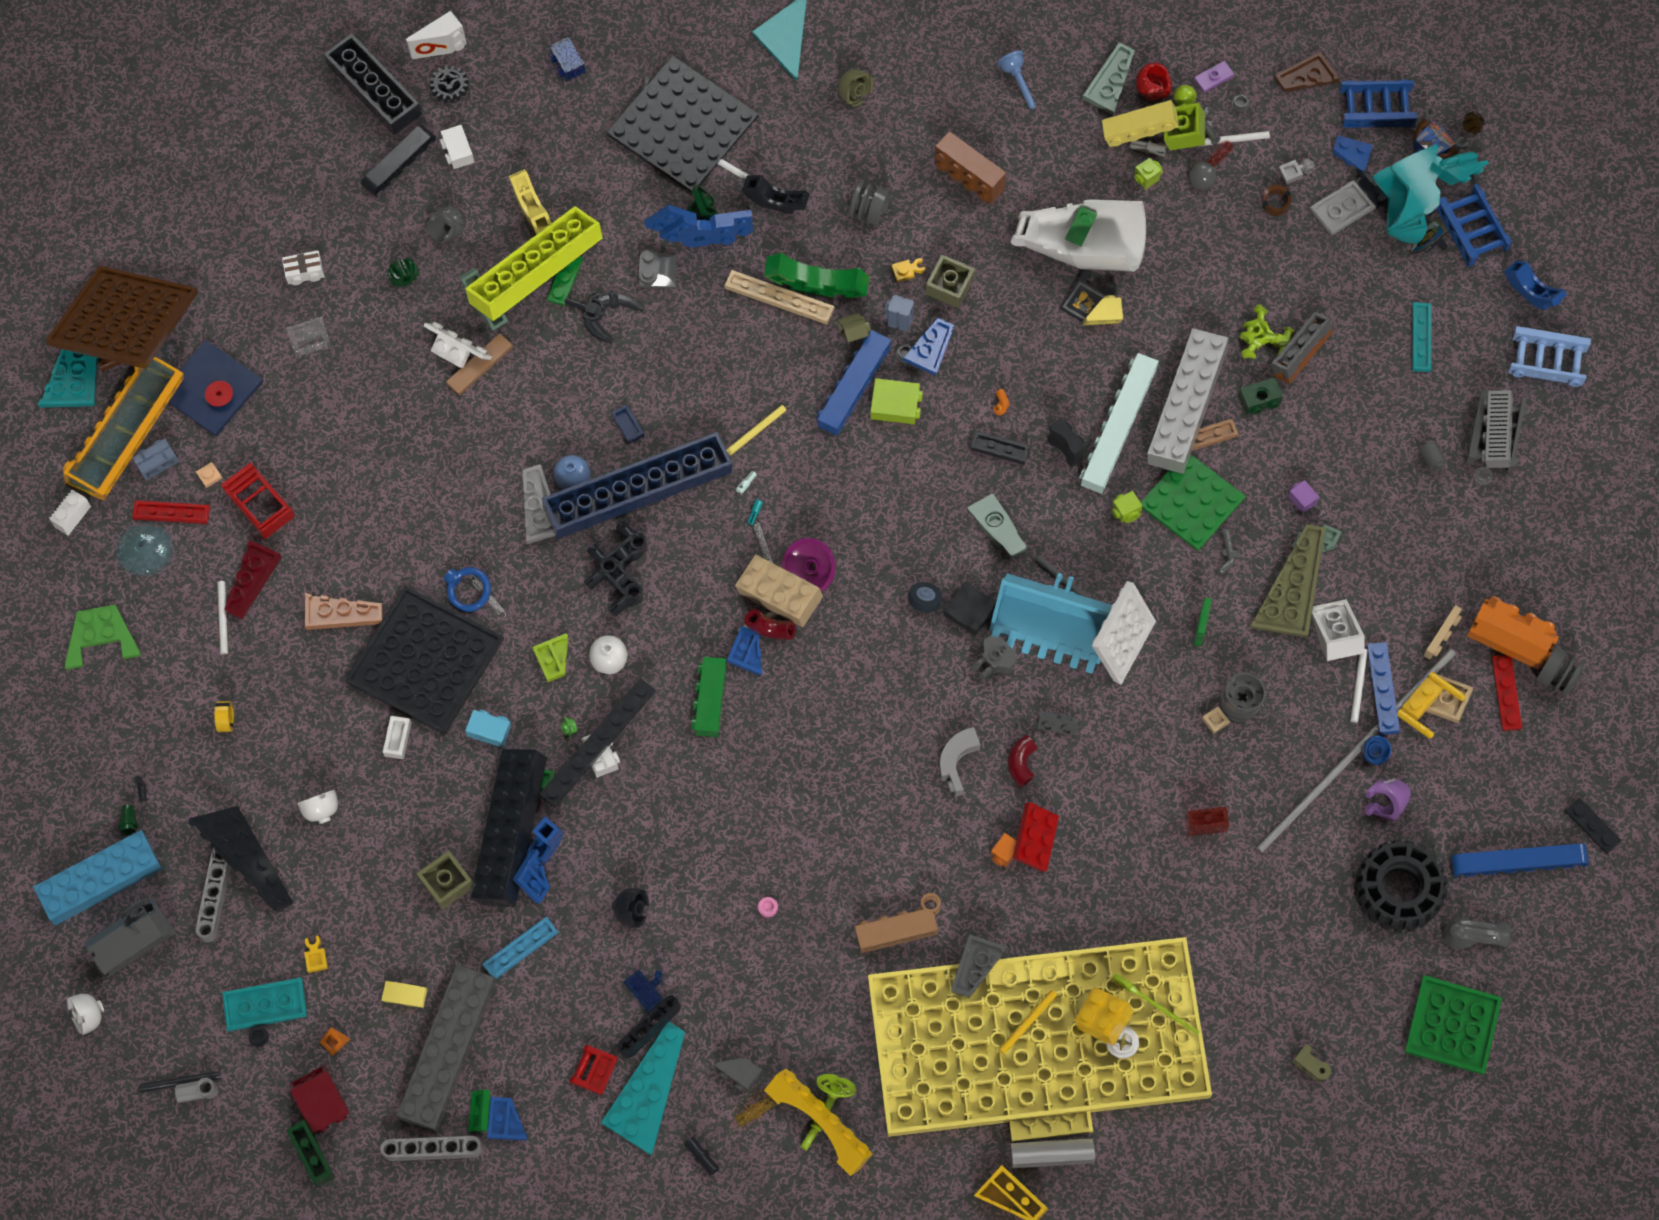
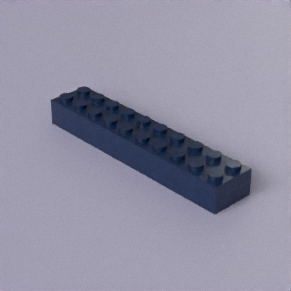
[542,432,732,539]

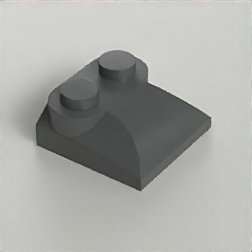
[639,249,677,288]

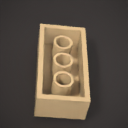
[735,554,823,628]

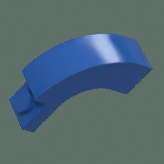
[1503,260,1567,310]
[526,816,563,865]

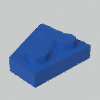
[513,849,550,903]

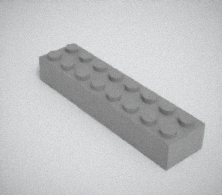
[1148,328,1229,474]

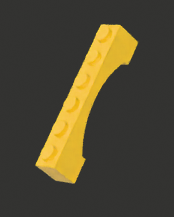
[764,1068,873,1176]

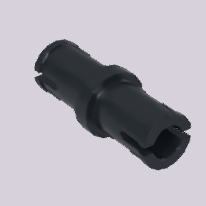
[684,1136,720,1176]

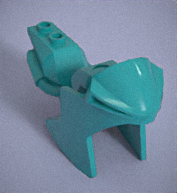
[1372,144,1489,244]

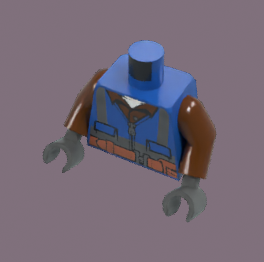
[1411,107,1469,160]

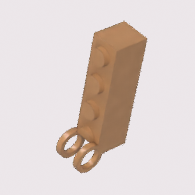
[855,893,941,953]

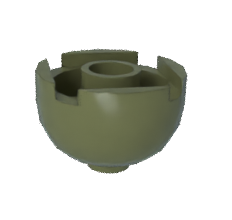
[838,69,874,107]

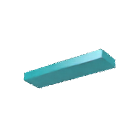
[1412,302,1431,372]

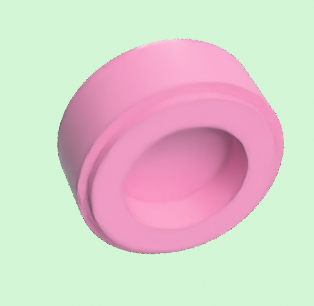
[758,897,778,918]

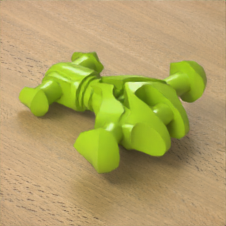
[1240,304,1295,359]

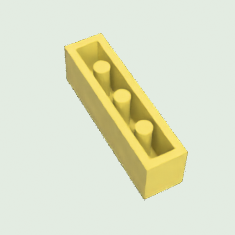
[1102,100,1179,147]

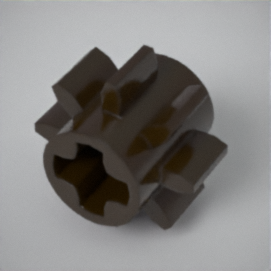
[1462,111,1485,135]

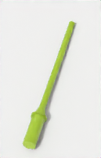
[1111,973,1200,1035]

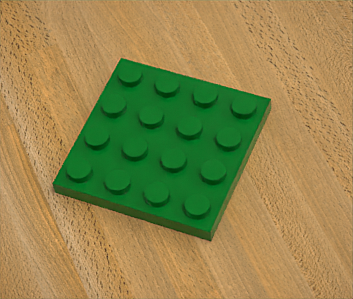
[1140,455,1246,551]
[1404,975,1502,1075]

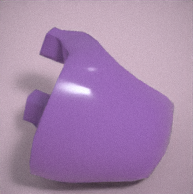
[1365,779,1411,821]

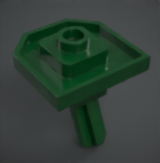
[687,184,718,220]

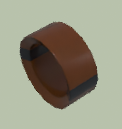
[1261,185,1292,216]

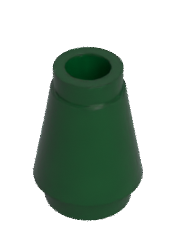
[118,804,138,835]

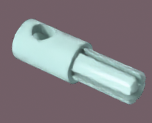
[735,471,756,495]

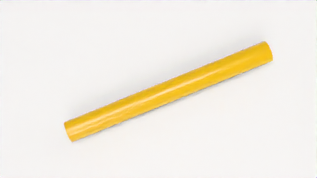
[998,990,1057,1055]

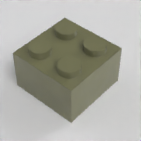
[926,255,975,308]
[417,851,473,910]

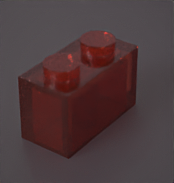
[1185,806,1229,836]

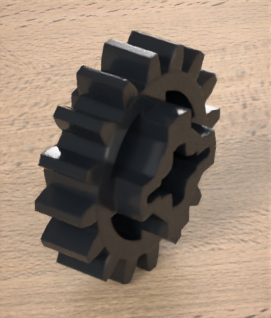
[430,65,469,103]

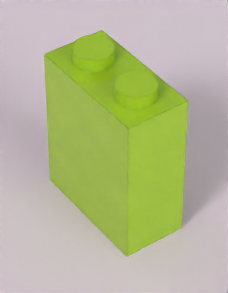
[871,378,923,424]

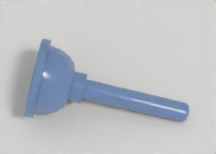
[997,50,1036,109]

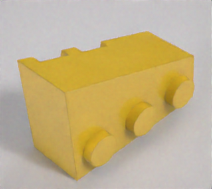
[974,1165,1049,1220]

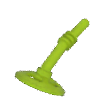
[800,1074,856,1151]

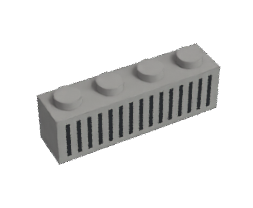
[1482,390,1513,468]

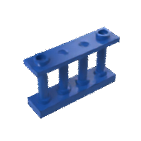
[1339,79,1417,128]
[1436,184,1511,267]

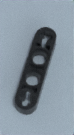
[617,995,681,1058]

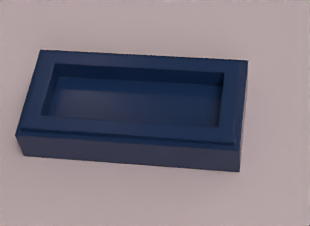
[611,404,645,444]

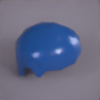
[1362,735,1392,765]

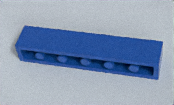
[816,330,891,436]

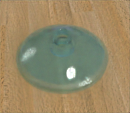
[116,523,174,576]

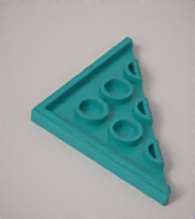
[752,0,807,80]

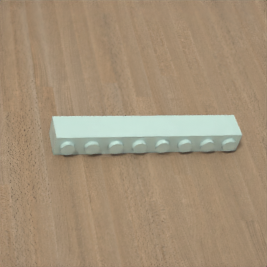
[1079,353,1159,494]

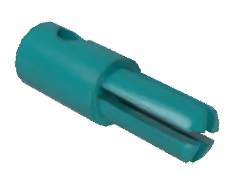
[747,499,763,525]

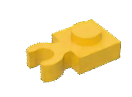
[891,258,926,283]
[304,936,328,973]

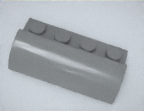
[1010,1138,1095,1168]

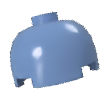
[553,455,591,490]

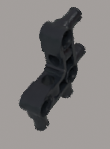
[584,520,648,617]

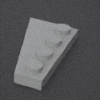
[523,464,555,544]

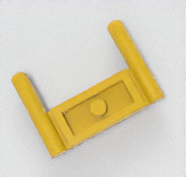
[1397,672,1466,739]

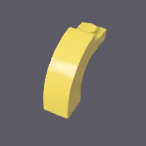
[508,169,552,235]

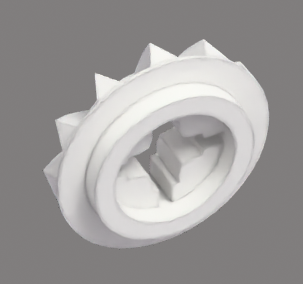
[1107,1026,1139,1059]

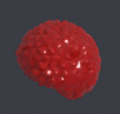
[1136,62,1172,101]

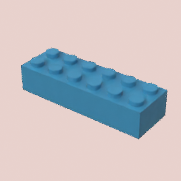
[33,830,162,926]

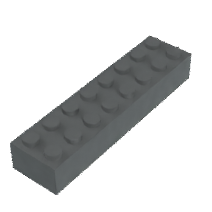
[397,965,496,1133]

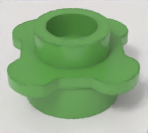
[561,716,577,738]

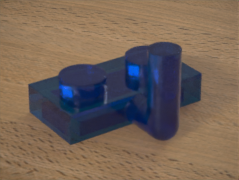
[624,970,664,1013]

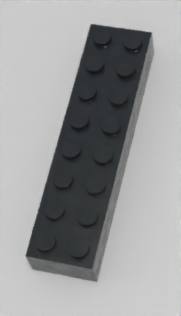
[470,749,547,907]

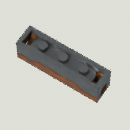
[1272,312,1333,384]

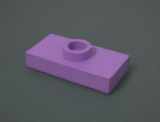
[1194,61,1234,93]

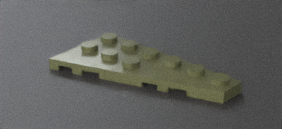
[1250,524,1326,638]

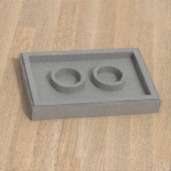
[1309,180,1376,236]

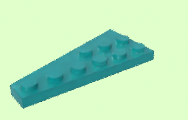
[38,349,98,408]
[601,1022,685,1156]

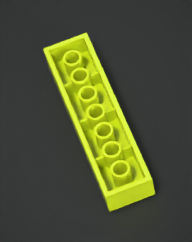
[465,206,603,321]

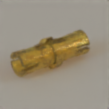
[734,1095,775,1128]

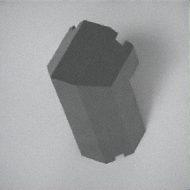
[84,898,176,978]

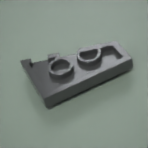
[951,934,1008,998]

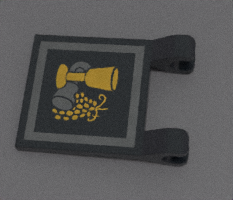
[1059,269,1117,326]

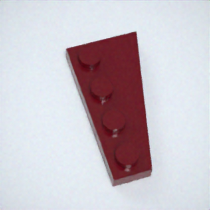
[224,540,282,620]

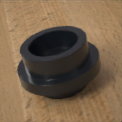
[249,1027,269,1047]

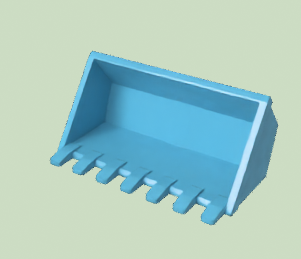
[989,573,1112,674]

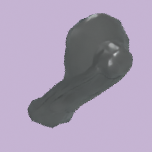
[1443,917,1512,950]

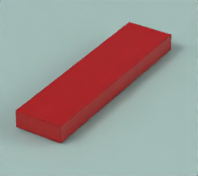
[132,500,211,524]

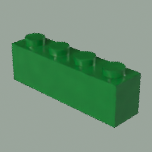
[691,657,727,737]

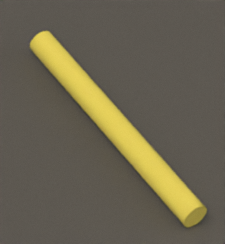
[726,405,786,456]

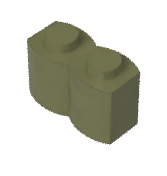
[837,313,871,343]

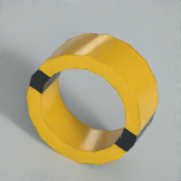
[215,701,234,732]

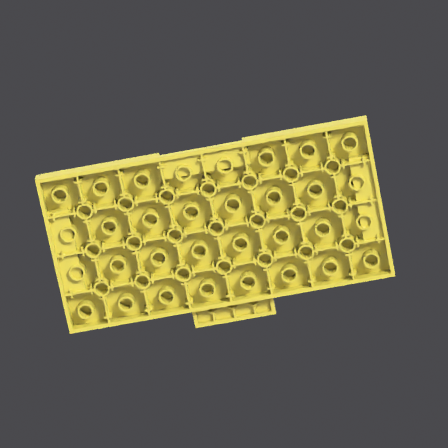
[868,937,1212,1142]

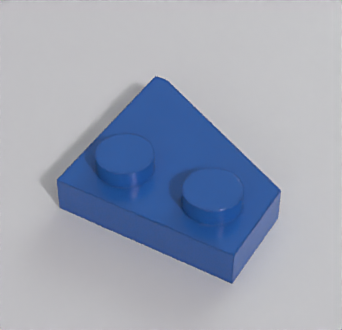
[1333,135,1373,174]
[727,626,763,676]
[487,1097,527,1141]

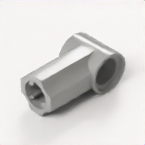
[175,1078,218,1103]

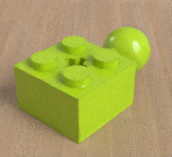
[1164,85,1205,151]

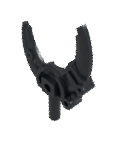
[564,289,645,343]

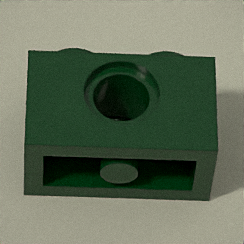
[1238,377,1283,415]

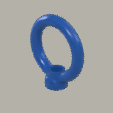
[444,567,491,612]

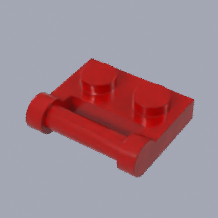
[569,1045,618,1096]

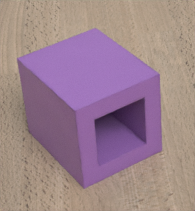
[1288,480,1319,514]

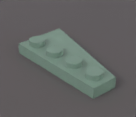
[1082,42,1135,115]

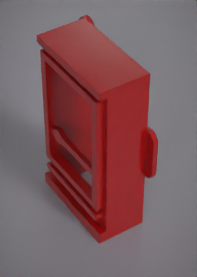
[221,462,295,539]

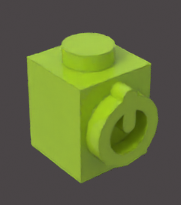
[1134,158,1163,189]
[1111,491,1142,523]

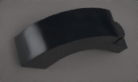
[742,175,810,214]

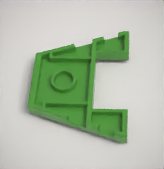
[65,605,141,670]

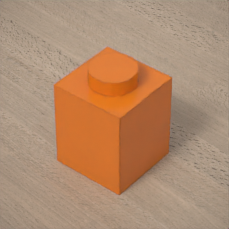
[991,833,1016,867]

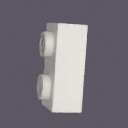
[383,716,412,759]

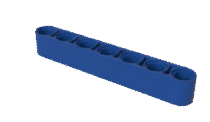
[1450,844,1589,878]

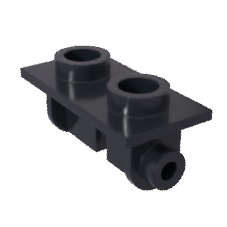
[1355,171,1388,209]

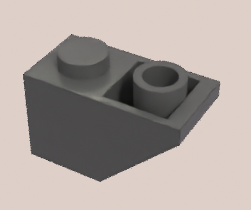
[715,1058,762,1092]

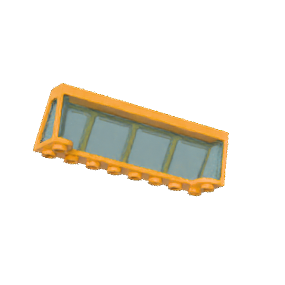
[63,357,184,501]

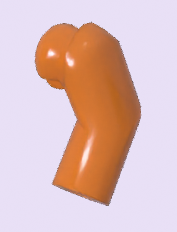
[993,389,1010,416]

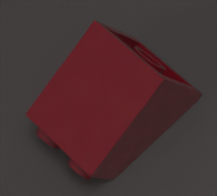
[289,1065,349,1133]

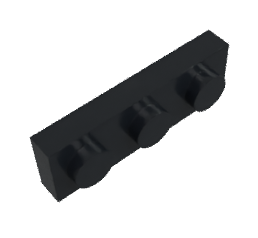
[970,431,1030,465]
[1565,797,1622,855]

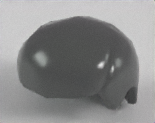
[1189,161,1217,190]

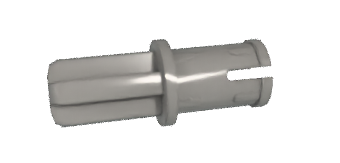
[1130,140,1167,157]

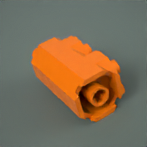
[1467,596,1559,670]

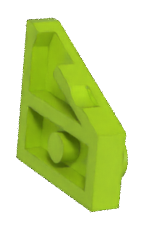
[532,633,568,683]

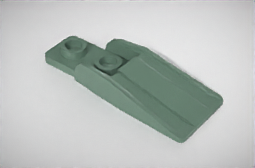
[968,494,1027,557]

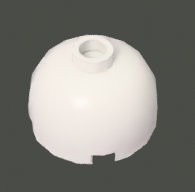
[589,635,628,674]
[297,790,338,824]
[67,994,104,1035]

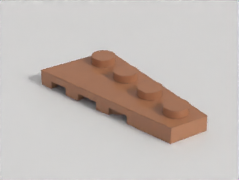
[305,593,383,630]

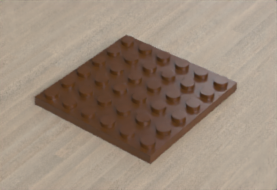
[46,265,198,369]

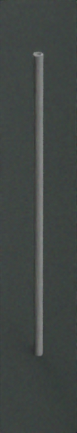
[1256,649,1456,853]

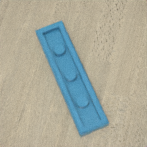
[482,917,558,980]

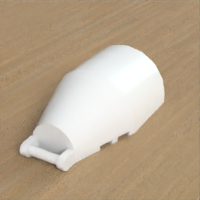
[1011,200,1146,272]

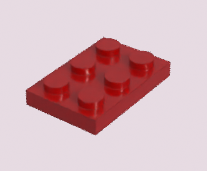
[1012,802,1059,872]

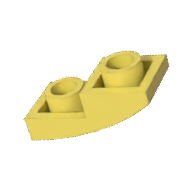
[381,981,428,1008]

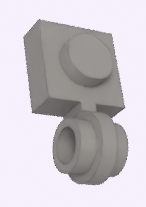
[1279,159,1315,184]

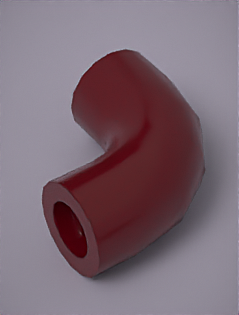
[744,609,796,640]
[1007,735,1038,788]

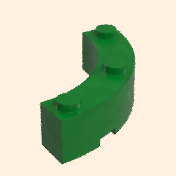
[764,253,870,298]

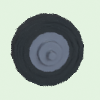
[908,582,942,613]

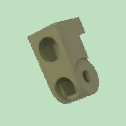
[1292,1044,1331,1082]

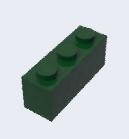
[286,1120,336,1188]

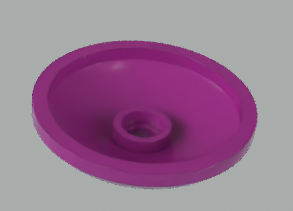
[782,538,836,592]

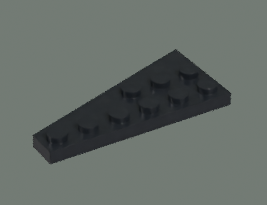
[187,806,293,911]

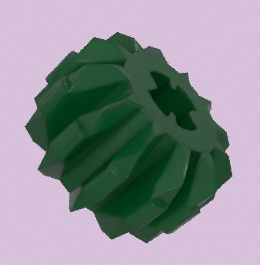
[387,257,419,287]

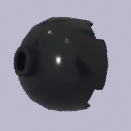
[612,888,649,928]

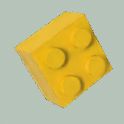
[1074,987,1133,1046]

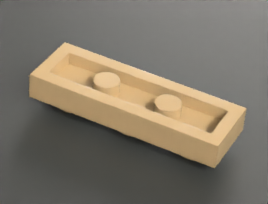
[1424,605,1462,660]

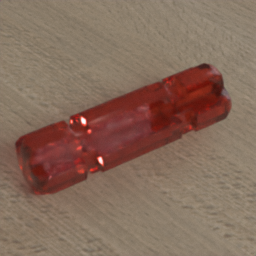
[1206,141,1233,168]

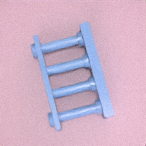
[1508,326,1591,387]

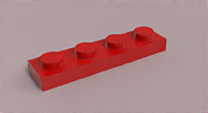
[1491,655,1522,731]

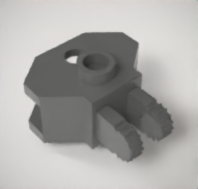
[971,636,1015,680]

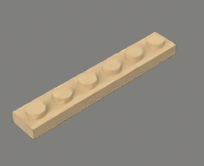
[725,270,834,325]

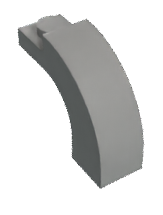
[940,727,980,797]

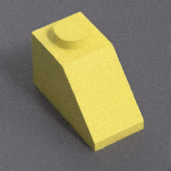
[1083,295,1123,325]

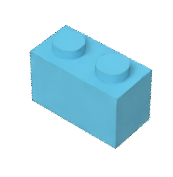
[465,710,512,748]

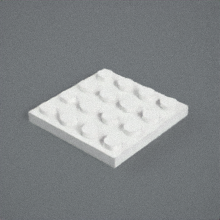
[1092,581,1156,684]

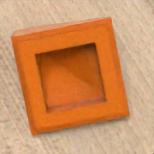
[319,1027,350,1056]

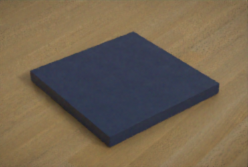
[158,340,264,436]

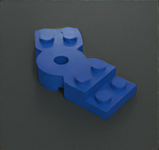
[644,205,753,247]

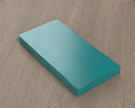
[222,977,307,1032]

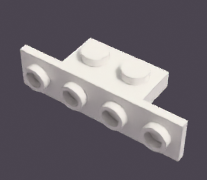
[424,322,492,368]

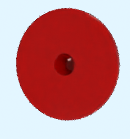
[205,381,233,407]

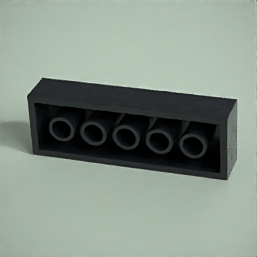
[324,33,422,135]

